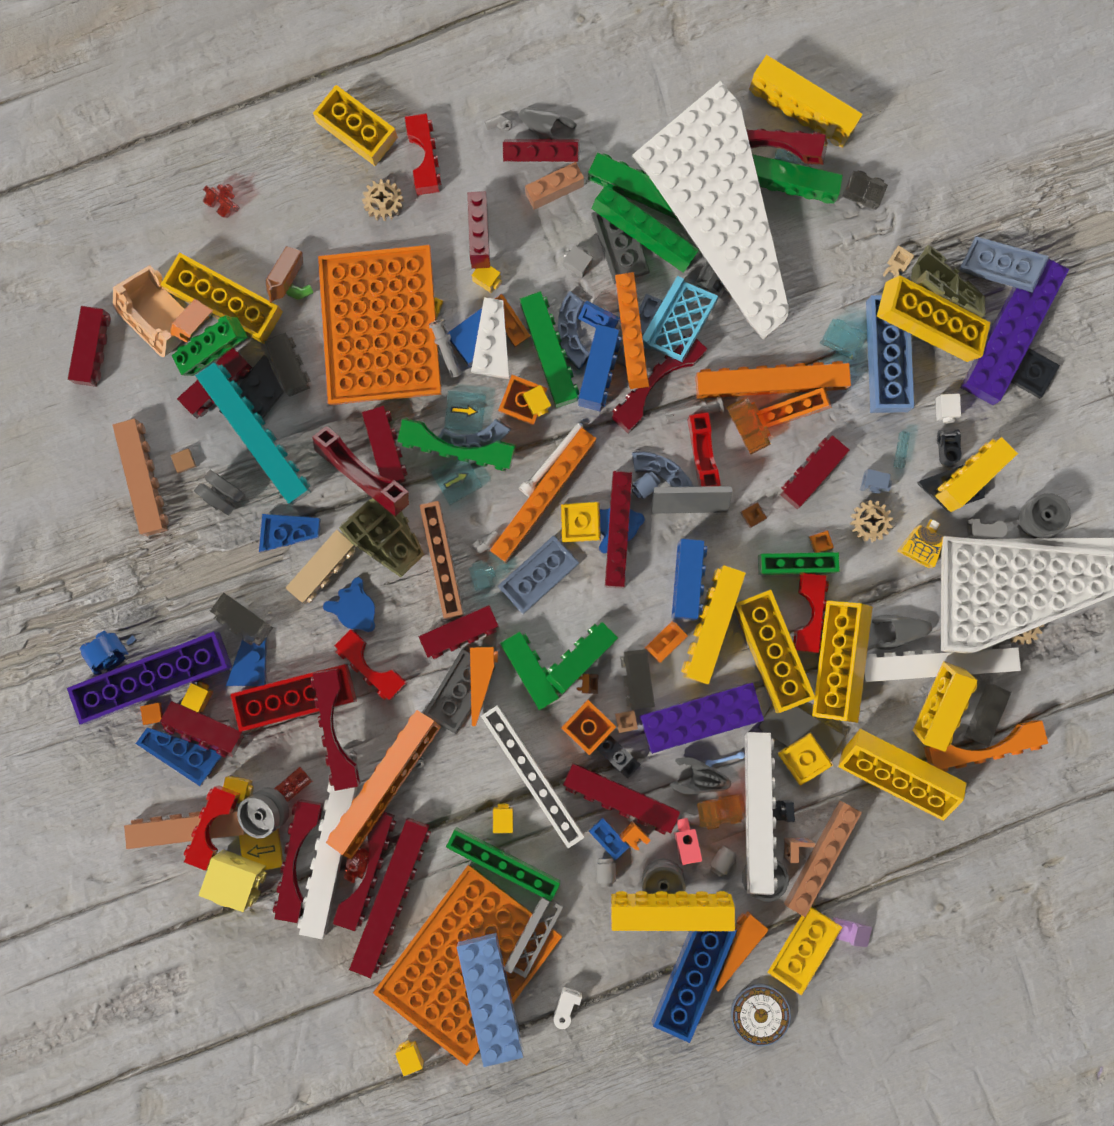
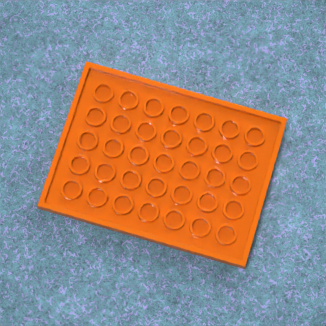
[318,245,442,405]
[373,864,562,1066]

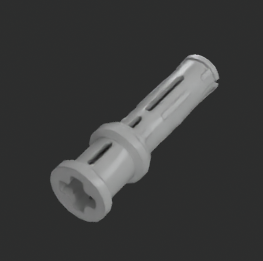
[429,319,462,378]
[665,396,724,423]

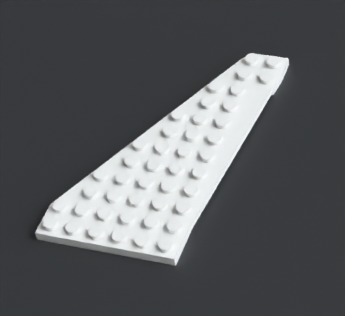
[632,81,789,340]
[941,536,1114,654]

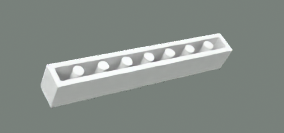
[864,644,1021,682]
[481,705,584,848]
[745,732,777,895]
[298,782,358,939]

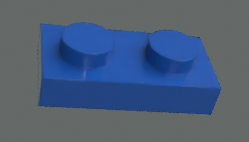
[578,301,620,329]
[588,817,629,860]

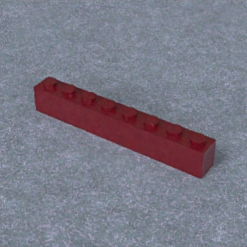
[349,818,431,979]

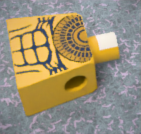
[897,520,943,568]

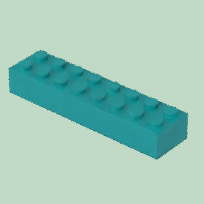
[195,362,311,505]

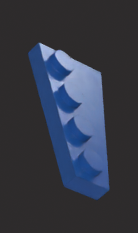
[135,727,222,787]

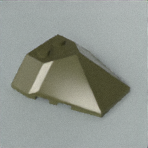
[911,244,985,317]
[339,498,425,577]

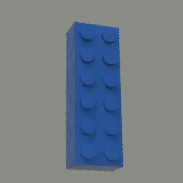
[651,929,737,1043]

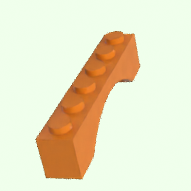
[615,272,649,389]
[924,720,1048,772]

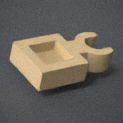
[883,245,914,279]

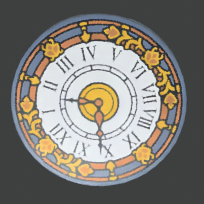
[731,984,791,1046]

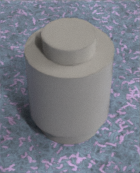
[710,846,737,877]
[596,858,616,887]

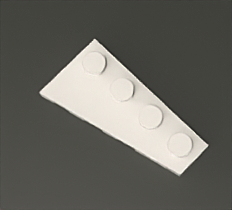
[471,297,509,379]

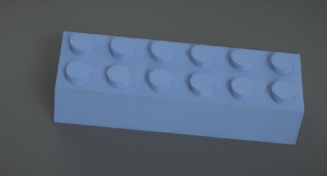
[866,295,914,413]
[457,933,524,1067]

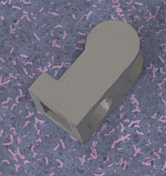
[967,519,1008,539]

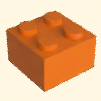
[498,375,548,425]
[561,699,616,755]

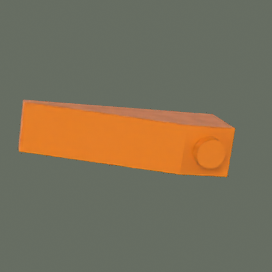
[751,388,832,432]
[470,647,498,726]
[714,911,769,992]

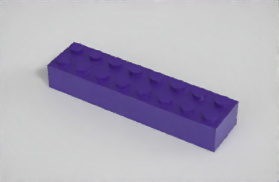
[960,252,1069,405]
[67,631,232,725]

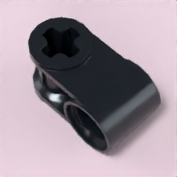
[937,429,962,467]

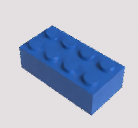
[578,324,622,411]
[671,539,707,620]

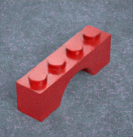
[405,113,442,195]
[687,412,721,487]
[793,573,829,653]
[334,629,407,700]
[184,785,240,871]

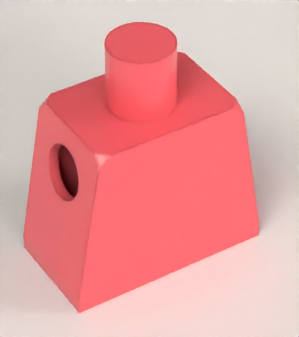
[674,818,702,865]

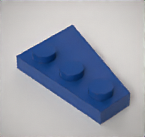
[259,514,321,553]
[226,628,267,686]

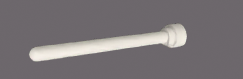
[519,423,583,497]

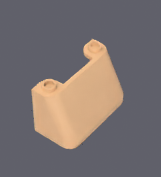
[113,265,187,357]

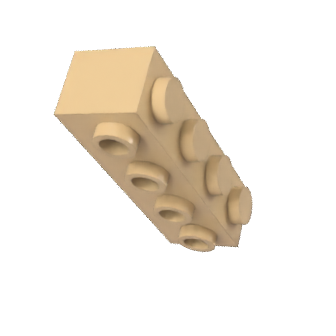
[286,530,356,604]

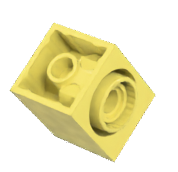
[198,849,267,912]

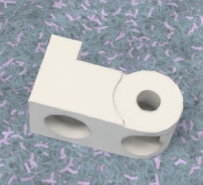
[554,986,582,1029]

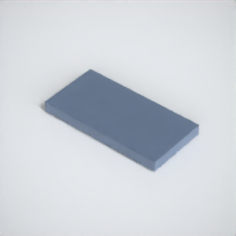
[960,236,1049,292]
[498,535,580,614]

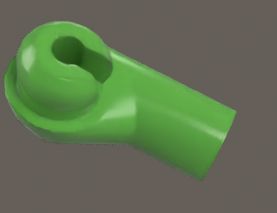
[286,283,314,300]

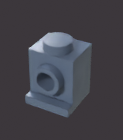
[860,469,892,494]

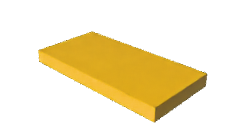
[767,906,843,996]

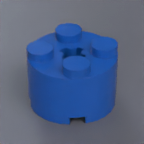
[80,631,129,675]

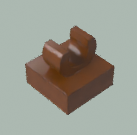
[740,502,767,528]
[576,674,599,694]

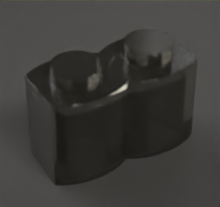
[842,170,888,210]

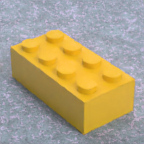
[313,85,398,166]
[935,437,1018,512]
[912,661,978,752]

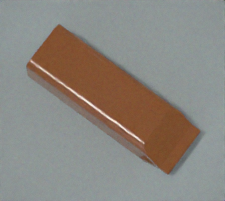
[266,246,303,303]

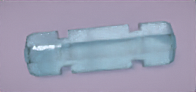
[894,431,910,469]

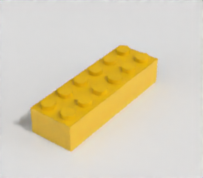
[749,55,863,148]
[160,252,283,344]
[877,275,991,362]
[681,565,746,684]
[734,590,816,713]
[812,601,873,723]
[838,729,967,821]
[611,891,735,931]

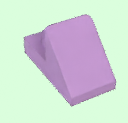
[833,917,872,947]

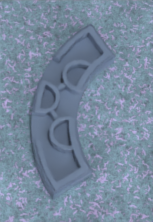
[558,291,590,369]
[438,418,511,448]
[632,452,694,487]

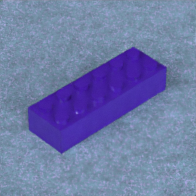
[639,683,764,754]

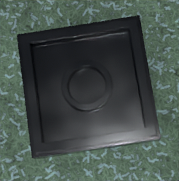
[1011,348,1060,399]

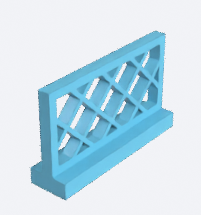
[642,276,719,362]

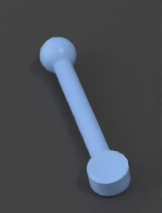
[705,752,745,767]

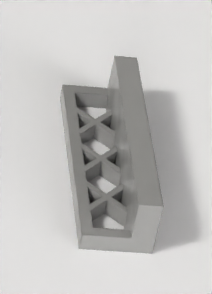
[504,897,563,978]

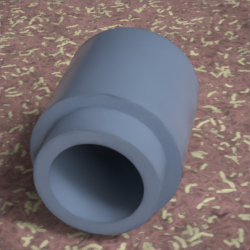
[632,471,661,499]

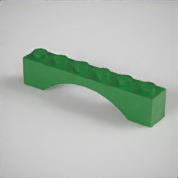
[397,418,516,471]

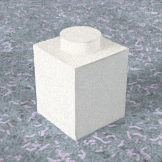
[935,394,961,423]

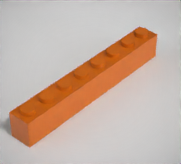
[695,361,851,399]
[490,427,597,563]
[326,710,441,859]

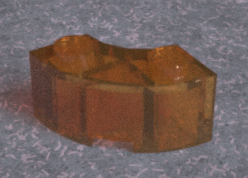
[726,397,771,455]
[697,793,746,830]

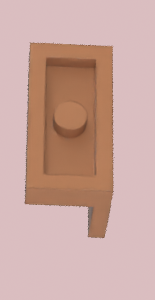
[784,838,815,863]

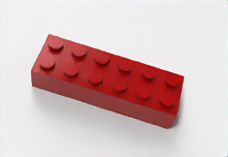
[230,664,357,732]

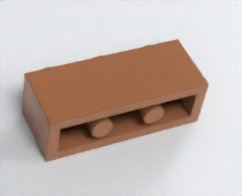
[525,162,584,210]

